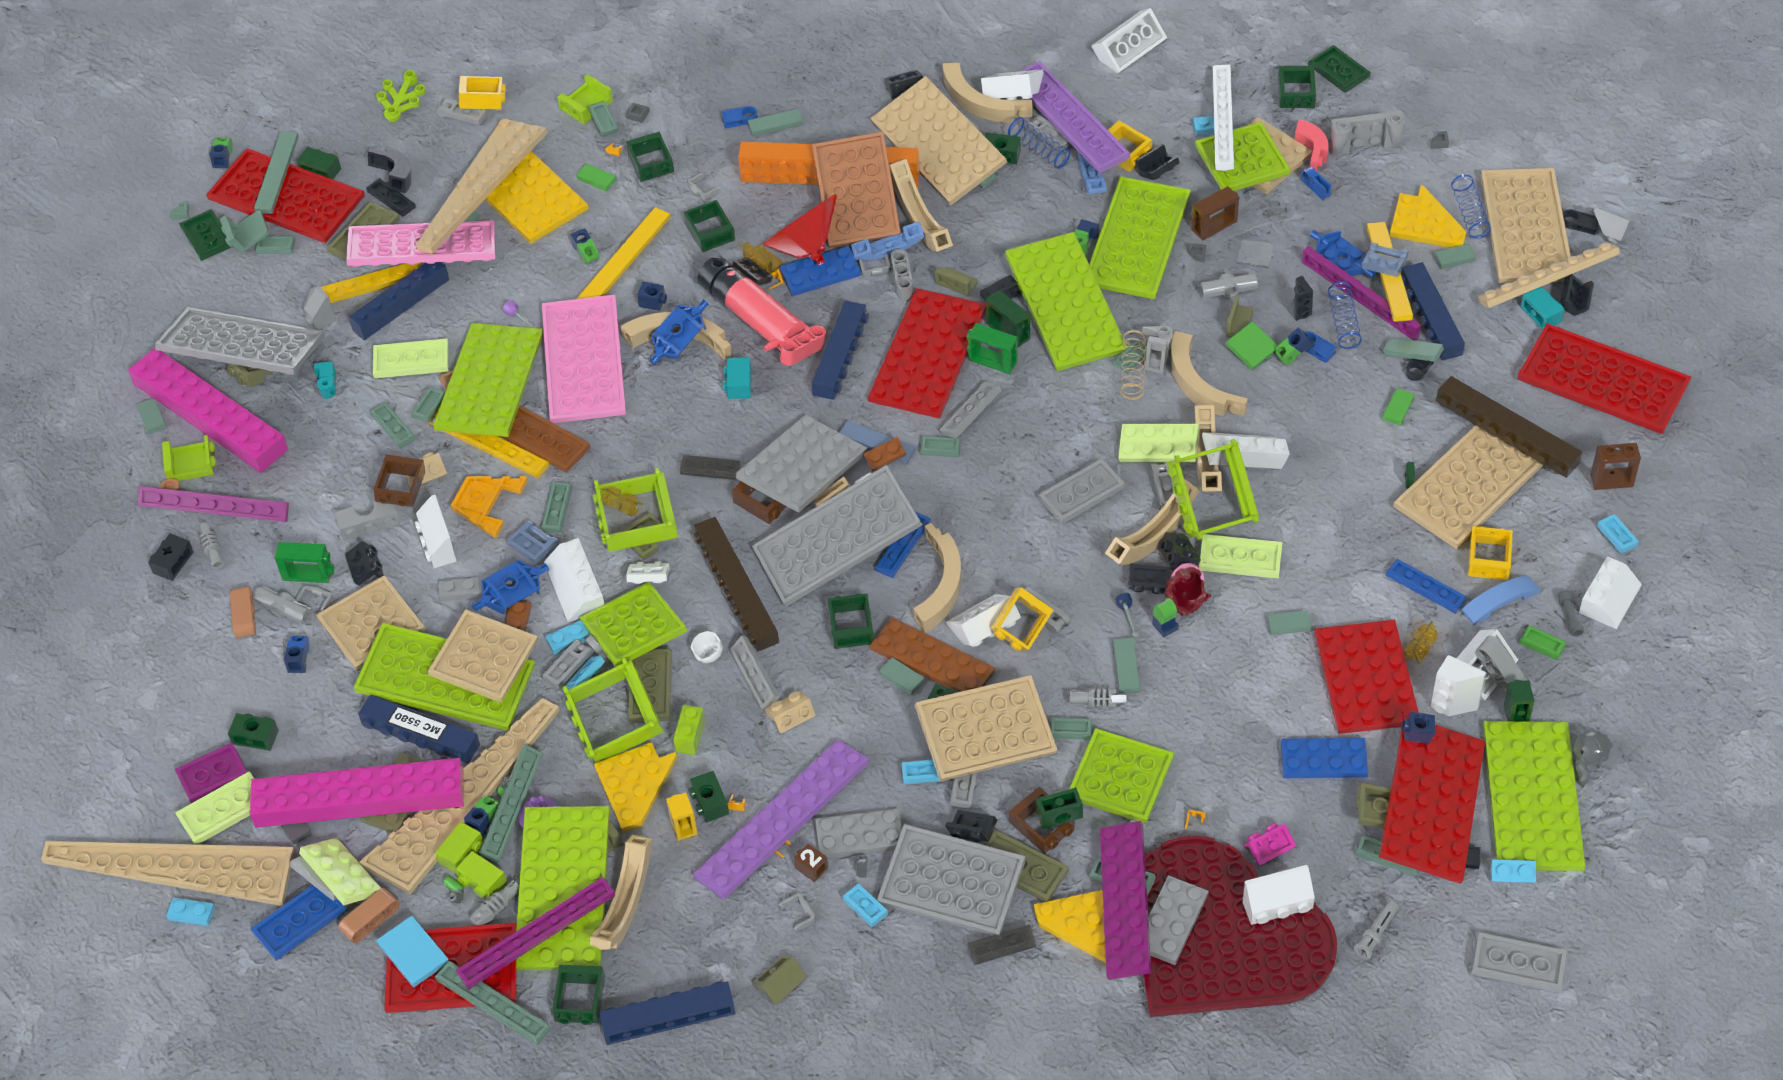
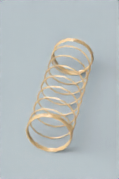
[1120,330,1146,400]

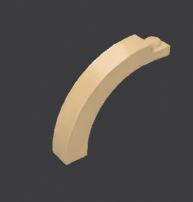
[943,63,1032,123]
[889,159,953,252]
[621,312,732,361]
[1171,331,1248,417]
[1195,405,1222,492]
[1105,479,1200,565]
[913,523,961,633]
[590,835,653,950]

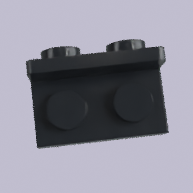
[884,70,923,100]
[732,257,773,286]
[980,275,1021,301]
[1293,276,1313,321]

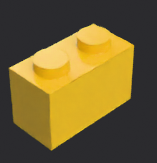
[666,793,698,841]

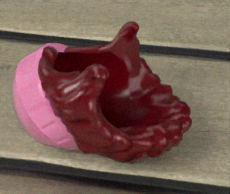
[1165,563,1211,616]

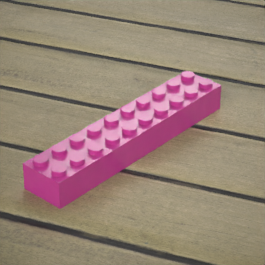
[128,348,288,473]
[250,758,464,828]

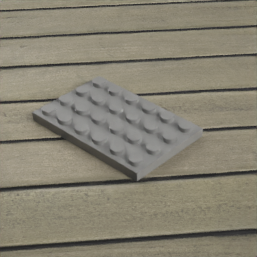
[736,415,867,513]
[877,824,1026,937]

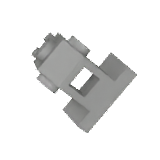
[1141,325,1173,374]

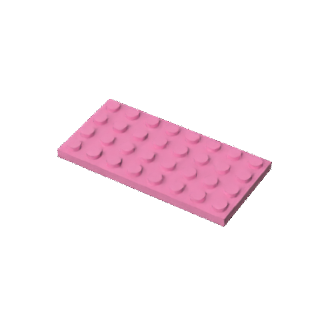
[347,220,495,267]
[542,295,626,423]

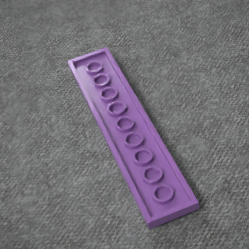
[1021,61,1130,174]
[693,739,869,900]

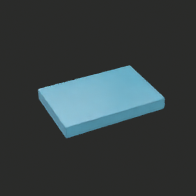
[376,916,449,988]

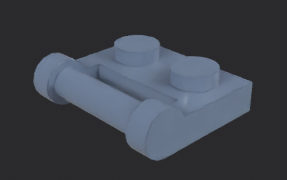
[1362,242,1409,277]
[506,520,560,564]

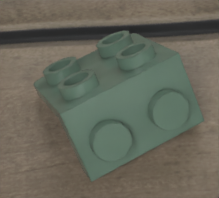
[220,210,269,253]

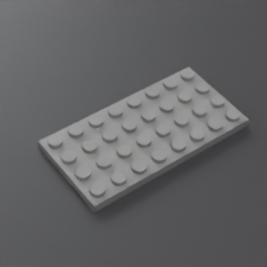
[155,307,325,375]
[752,465,922,607]

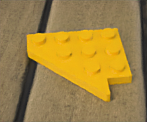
[1389,185,1466,248]
[594,742,677,833]
[1034,890,1106,963]

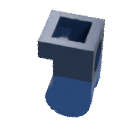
[284,636,309,673]

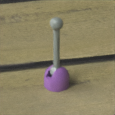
[503,300,538,328]

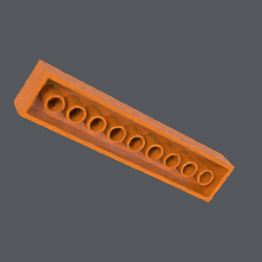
[738,141,920,189]

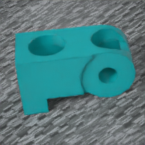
[314,361,336,399]

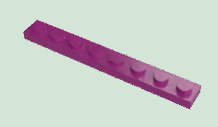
[1302,246,1421,341]
[138,486,289,522]
[456,877,615,990]

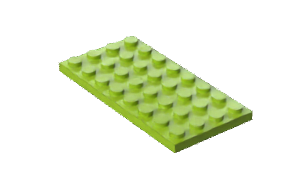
[1089,176,1191,300]
[1005,232,1127,372]
[434,323,544,437]
[353,623,535,731]
[1483,721,1585,871]
[516,806,610,970]

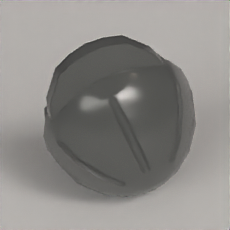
[1574,730,1612,786]

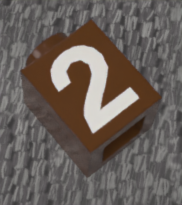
[794,844,828,883]

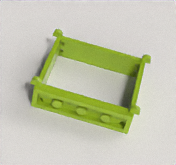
[1167,439,1259,540]
[593,467,678,552]
[562,657,664,763]

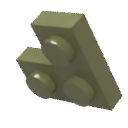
[621,512,662,561]

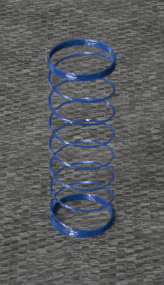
[1008,117,1070,169]
[1451,174,1491,239]
[1328,282,1362,349]

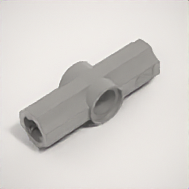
[1200,273,1258,298]
[253,586,312,625]

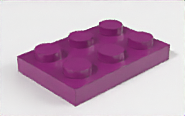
[175,743,247,803]

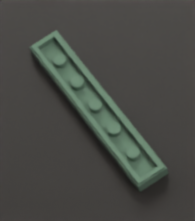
[254,132,299,214]
[479,744,543,863]
[435,961,551,1046]

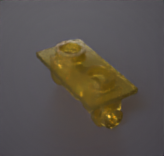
[601,487,643,516]
[1404,621,1438,664]

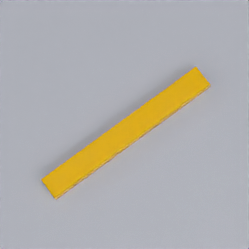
[577,207,671,299]
[1367,222,1413,322]
[428,409,549,479]

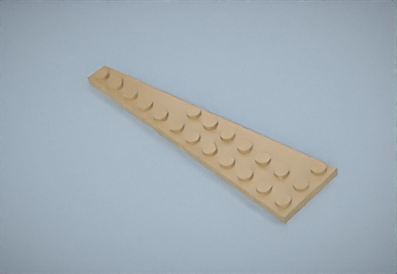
[416,118,548,254]
[359,698,560,895]
[41,841,295,906]

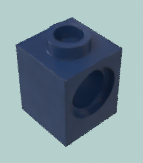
[637,282,667,311]
[1401,711,1436,744]

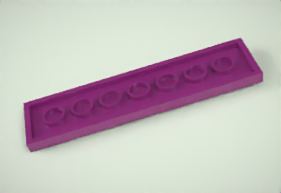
[1100,821,1151,980]

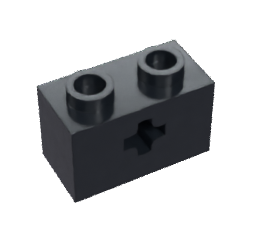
[148,533,194,581]

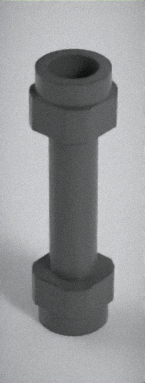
[1558,590,1584,637]

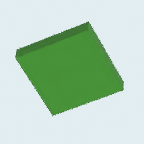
[1225,321,1278,370]

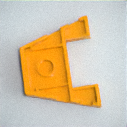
[451,476,528,538]

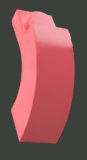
[1295,120,1329,171]

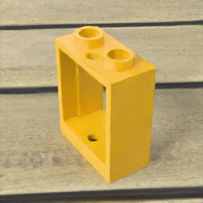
[459,76,506,109]
[1108,120,1152,172]
[1468,526,1513,580]
[990,587,1053,652]

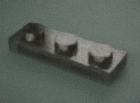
[680,455,741,480]
[967,925,1036,965]

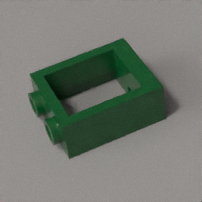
[1278,65,1316,108]
[626,132,674,182]
[684,200,735,253]
[986,290,1030,347]
[828,593,874,649]
[552,965,605,1025]

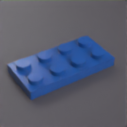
[780,246,861,296]
[1281,738,1368,778]
[251,885,347,961]

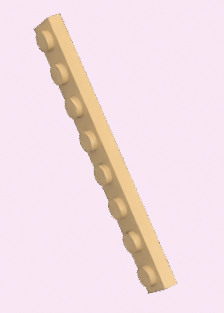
[1478,243,1620,308]

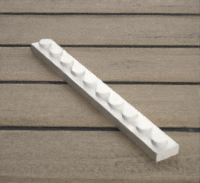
[1213,65,1234,171]

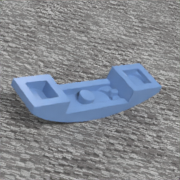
[1078,152,1107,194]
[851,221,925,260]
[1462,576,1540,625]

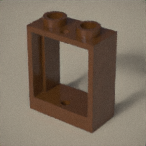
[1192,186,1239,241]
[1590,443,1641,490]
[373,454,425,507]
[732,481,787,524]
[1009,787,1075,854]

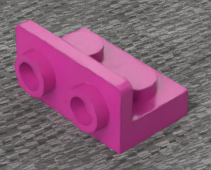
[1243,823,1297,866]

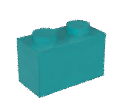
[1521,286,1565,330]
[723,357,751,399]

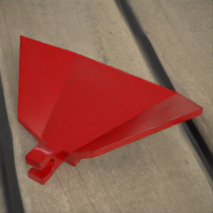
[762,194,837,265]

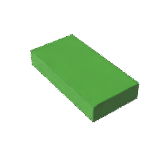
[576,164,616,191]
[1383,388,1415,426]
[1519,625,1567,660]

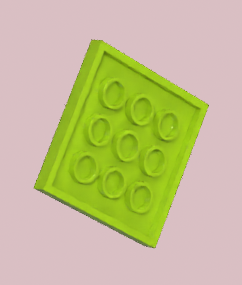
[1195,122,1291,191]
[579,582,687,667]
[1070,728,1174,824]

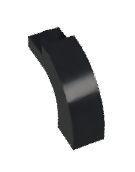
[368,148,412,194]

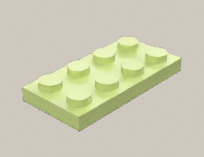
[373,338,449,378]
[1118,424,1199,462]
[1199,534,1282,579]
[175,771,254,845]
[299,838,381,905]

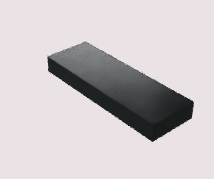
[366,178,416,217]

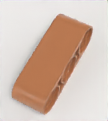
[230,586,256,639]
[338,888,400,943]

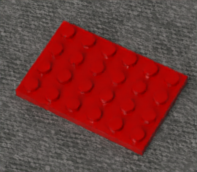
[1314,619,1419,734]
[384,923,517,1013]

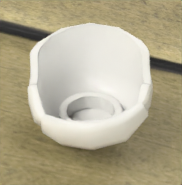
[691,631,723,664]

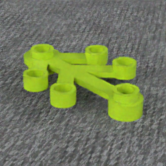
[376,70,426,122]

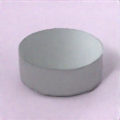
[586,634,603,654]

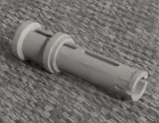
[1353,900,1399,960]

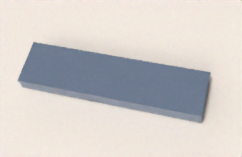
[840,421,916,464]

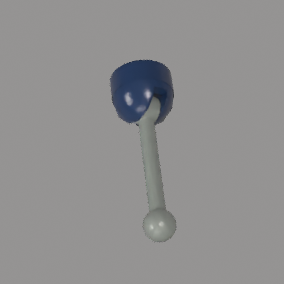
[1115,593,1140,638]

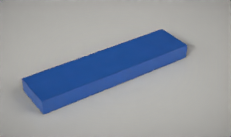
[875,512,931,578]
[1386,559,1467,614]

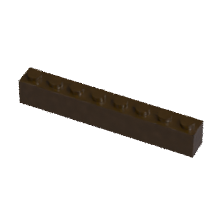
[1436,376,1582,478]
[693,517,779,652]

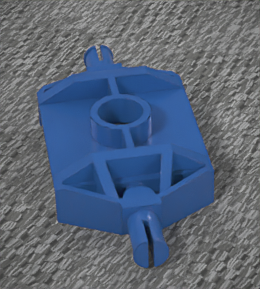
[1310,230,1376,279]
[649,299,709,365]
[471,560,549,614]

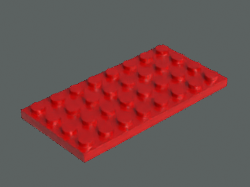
[206,148,365,244]
[868,288,986,419]
[1517,323,1691,434]
[1378,715,1485,884]

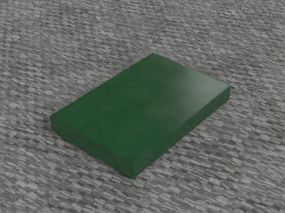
[1308,45,1371,93]
[179,209,232,261]

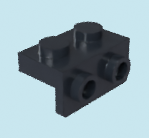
[1136,144,1180,180]
[1560,274,1594,316]
[1159,533,1201,571]
[345,541,384,586]
[1128,564,1171,594]
[945,810,997,842]

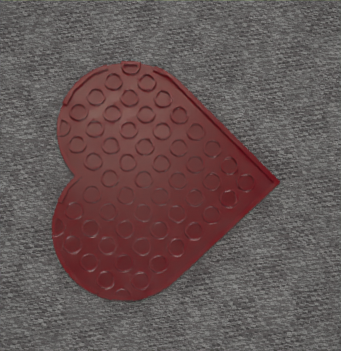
[1143,836,1337,1017]

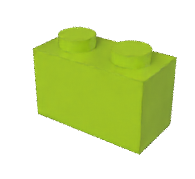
[673,705,705,755]
[435,822,483,874]
[455,851,507,899]

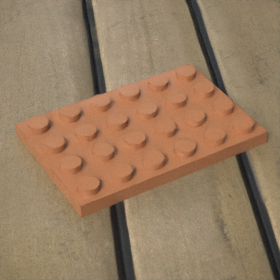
[812,132,901,248]

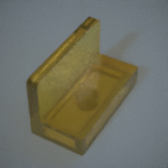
[742,242,783,274]

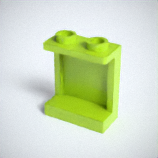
[557,74,613,124]
[162,434,217,481]

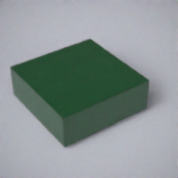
[1405,462,1415,489]

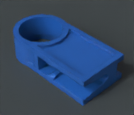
[721,106,758,129]
[1301,167,1332,201]
[1305,331,1337,363]

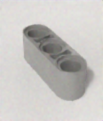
[891,249,913,301]
[1475,636,1525,693]

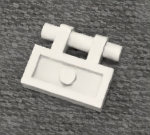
[627,561,670,584]

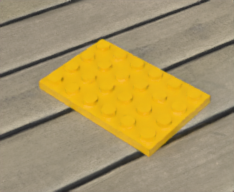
[485,151,589,244]

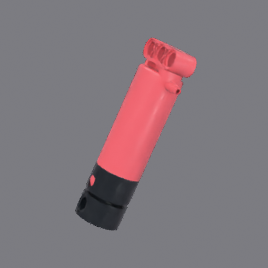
[697,255,826,366]

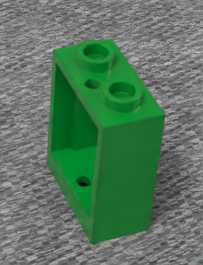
[967,323,1018,375]
[275,542,334,583]

